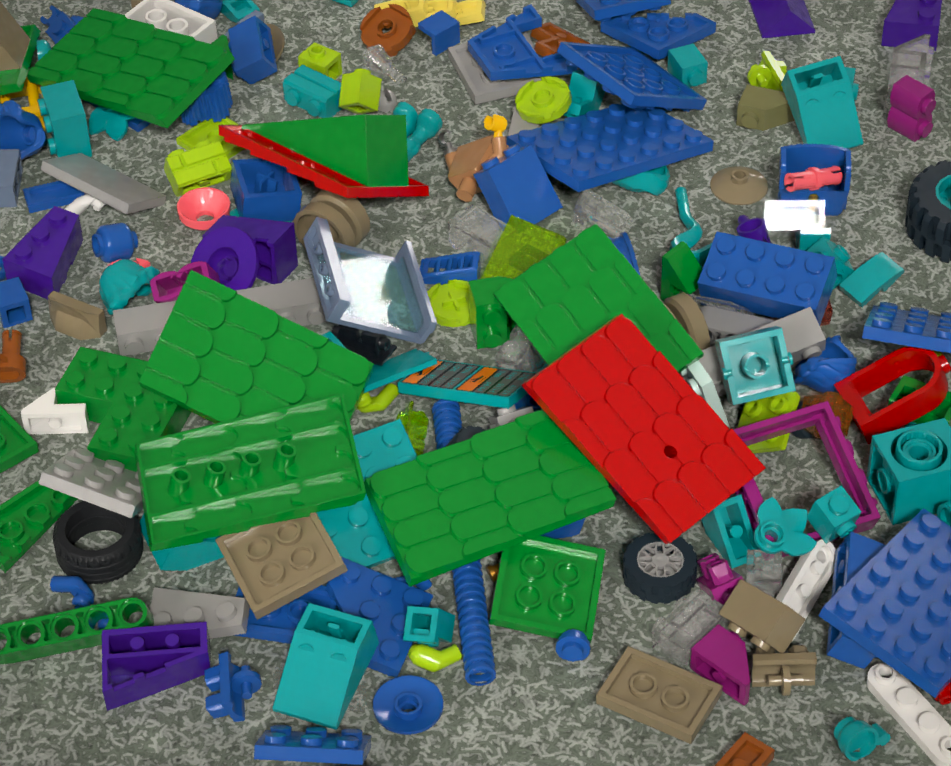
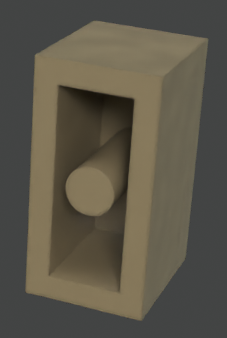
[719,579,806,653]

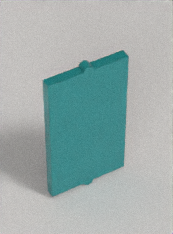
[364,349,438,393]

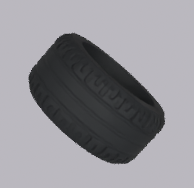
[53,501,143,584]

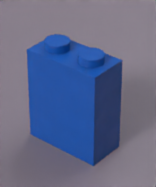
[473,143,563,237]

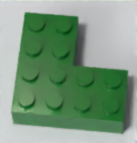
[55,347,191,472]

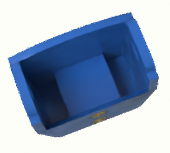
[778,144,851,216]

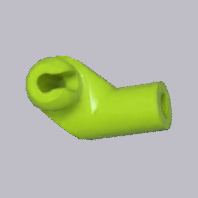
[357,383,399,413]

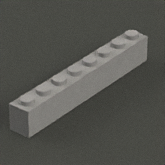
[112,271,362,356]

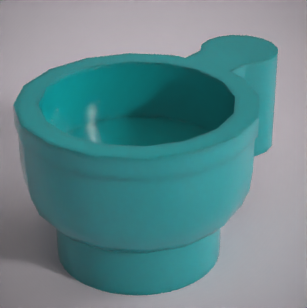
[834,716,891,761]

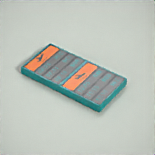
[398,359,537,409]

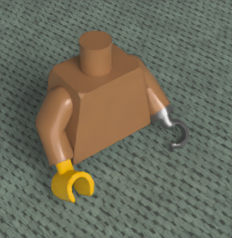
[438,114,509,202]

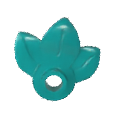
[88,105,135,141]
[754,497,817,556]

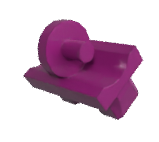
[696,553,744,610]

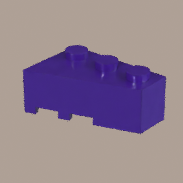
[2,206,83,299]

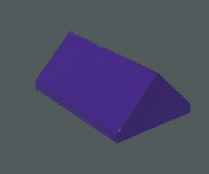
[748,0,815,38]

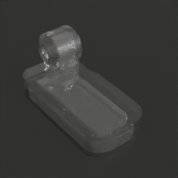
[571,189,632,238]

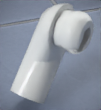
[65,194,106,215]

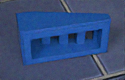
[420,252,481,285]

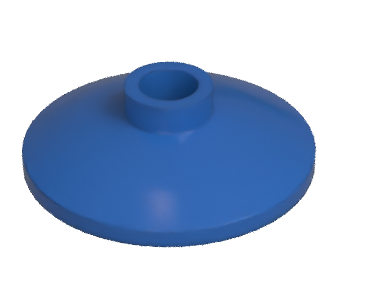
[373,675,444,735]

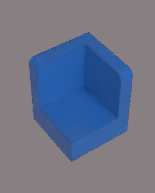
[418,10,460,56]

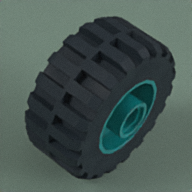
[905,160,951,263]

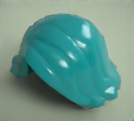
[99,259,161,315]

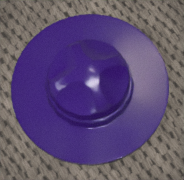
[191,226,259,290]

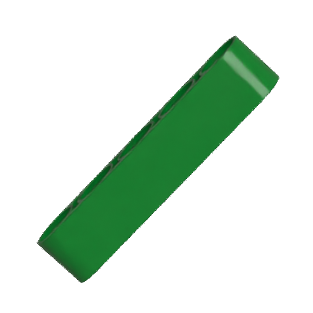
[0,598,154,664]

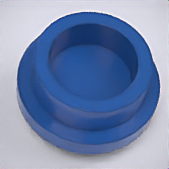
[556,629,590,662]

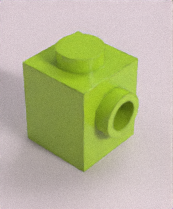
[298,42,342,80]
[339,69,382,114]

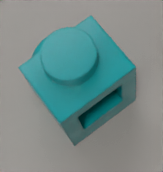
[403,606,455,647]

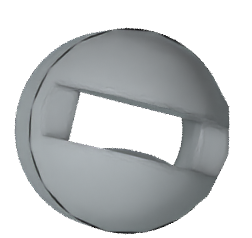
[378,89,397,112]

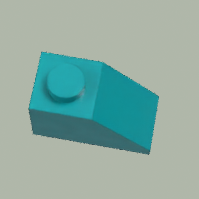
[701,494,761,569]

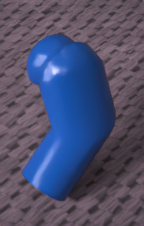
[50,576,95,609]

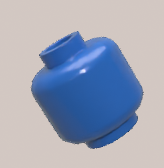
[92,223,138,263]

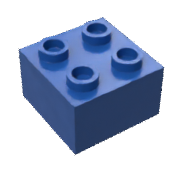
[230,158,302,222]

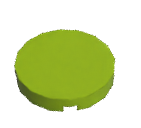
[515,76,572,124]

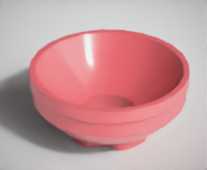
[177,187,231,231]

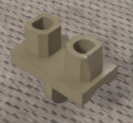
[751,645,817,696]

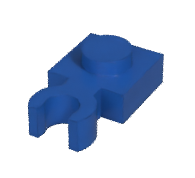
[40,5,76,44]

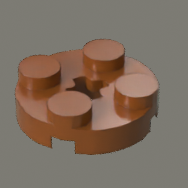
[360,4,416,57]

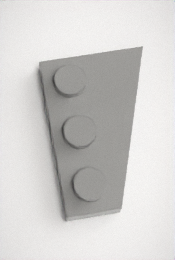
[150,587,250,639]

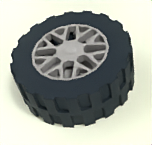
[623,532,698,604]

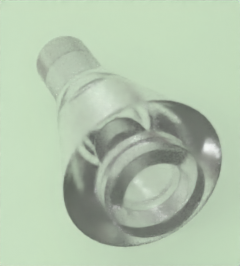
[363,44,407,86]

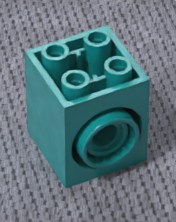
[866,418,951,525]

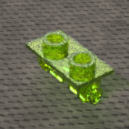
[395,401,429,456]

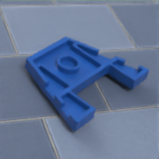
[468,4,577,81]

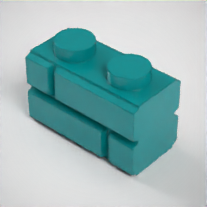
[283,64,343,118]

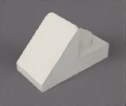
[21,387,90,434]

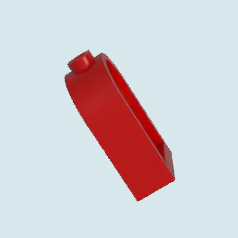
[834,346,951,445]

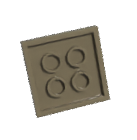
[215,512,348,620]

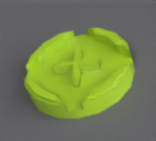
[427,279,470,327]

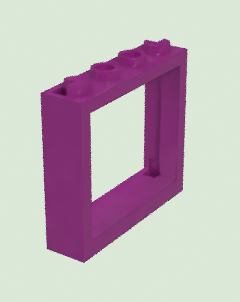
[733,401,881,563]

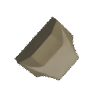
[48,291,107,340]

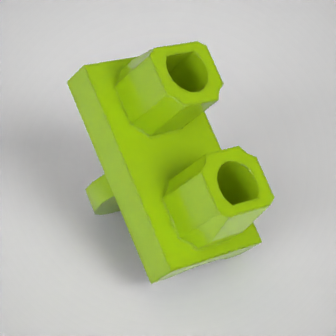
[747,51,787,92]

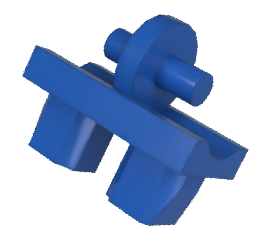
[204,651,262,722]

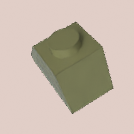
[736,84,795,131]

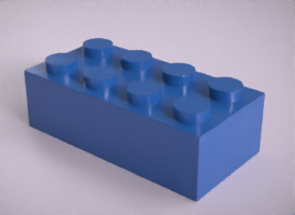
[697,231,837,326]

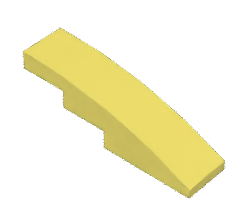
[374,0,486,27]

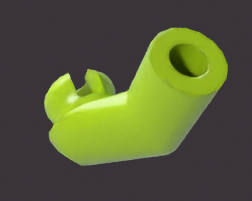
[408,644,462,672]

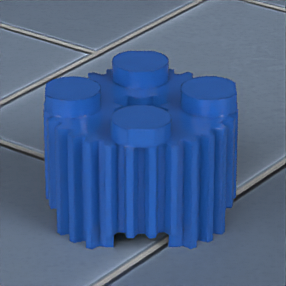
[180,71,233,126]

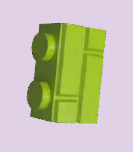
[164,140,232,197]

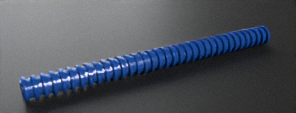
[432,399,496,686]

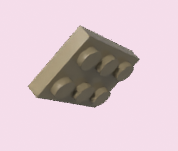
[596,646,723,744]

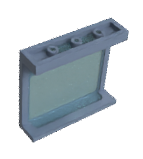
[303,217,437,344]

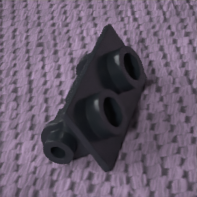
[332,324,397,366]

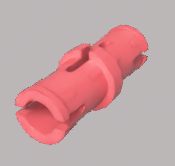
[784,166,843,192]

